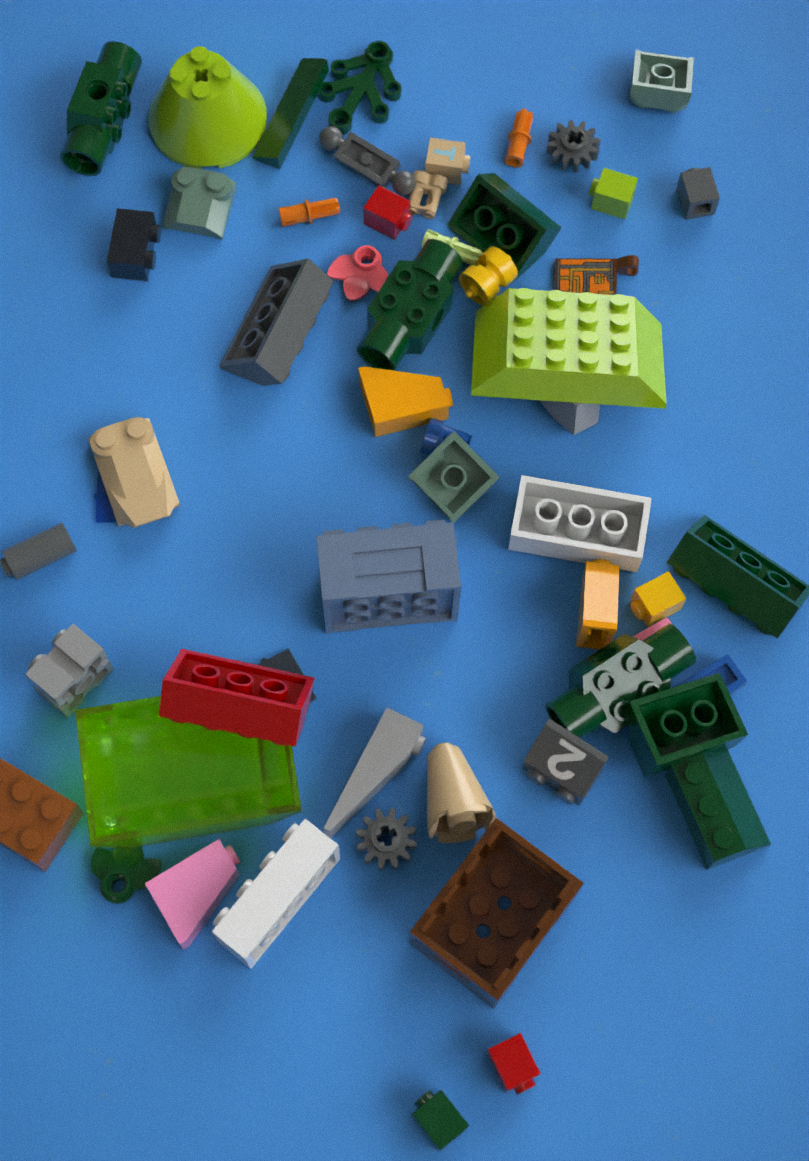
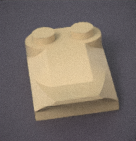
[88,417,180,528]

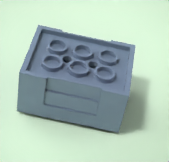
[316,519,461,634]

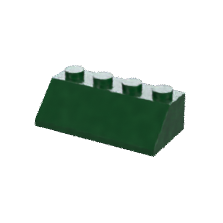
[666,515,809,639]

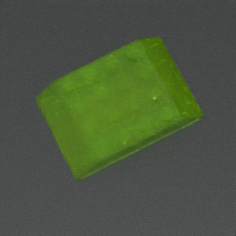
[75,696,302,848]

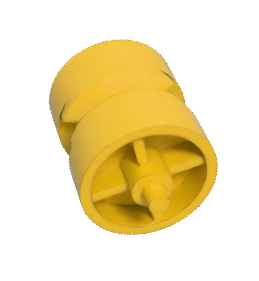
[459,246,518,306]

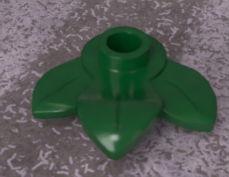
[91,835,161,904]

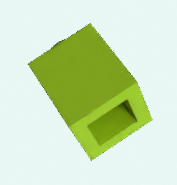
[589,168,638,220]

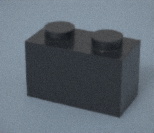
[107,208,161,281]

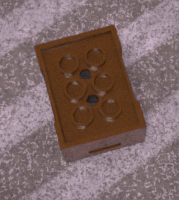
[409,818,584,1009]

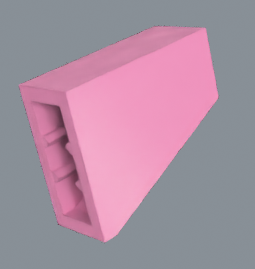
[145,839,241,950]

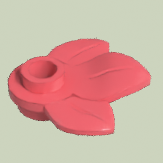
[327,245,389,301]

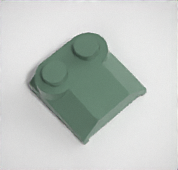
[629,50,694,112]
[163,167,237,240]
[408,431,500,523]

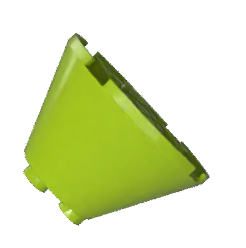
[148,46,267,169]

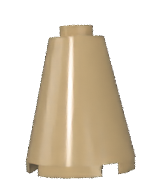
[427,743,496,843]

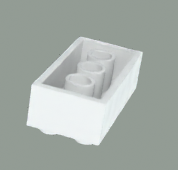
[508,475,652,573]
[212,819,340,969]

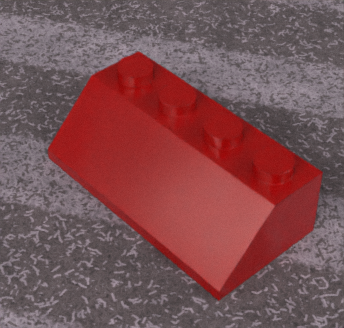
[159,649,315,746]

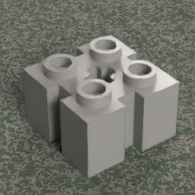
[25,624,113,719]

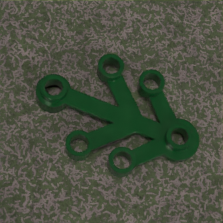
[318,41,402,135]

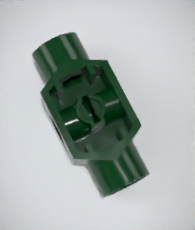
[60,41,142,176]
[357,239,463,371]
[545,623,696,739]

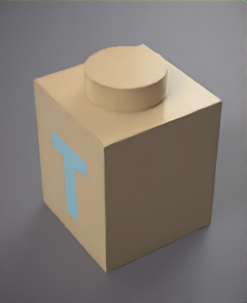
[425,138,471,185]

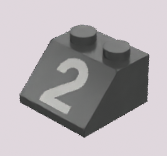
[522,719,608,806]

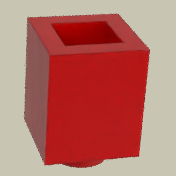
[363,185,413,240]
[486,1033,541,1095]

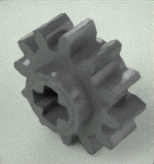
[546,119,600,173]
[356,808,417,871]

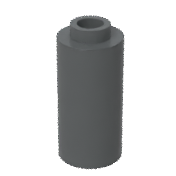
[0,522,77,580]

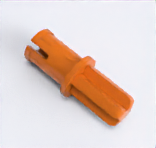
[505,109,533,168]
[278,198,340,227]

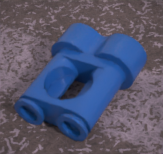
[420,418,473,456]

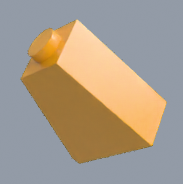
[358,366,453,437]
[576,559,619,650]

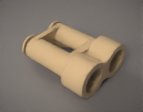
[409,170,448,219]

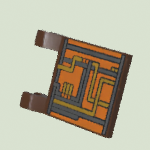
[554,255,639,295]

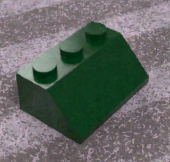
[447,173,562,280]
[628,672,748,778]
[665,750,771,870]

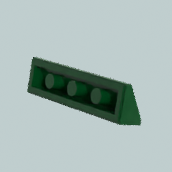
[253,58,329,169]

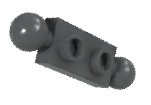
[319,126,416,195]

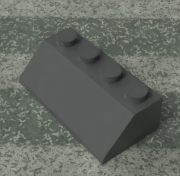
[219,258,334,386]

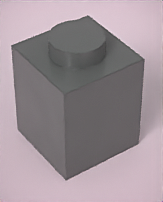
[676,167,720,220]

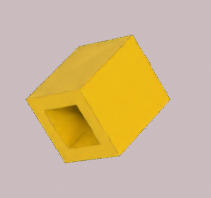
[630,571,686,627]

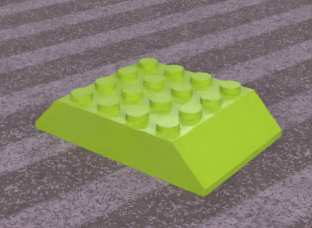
[471,288,667,409]

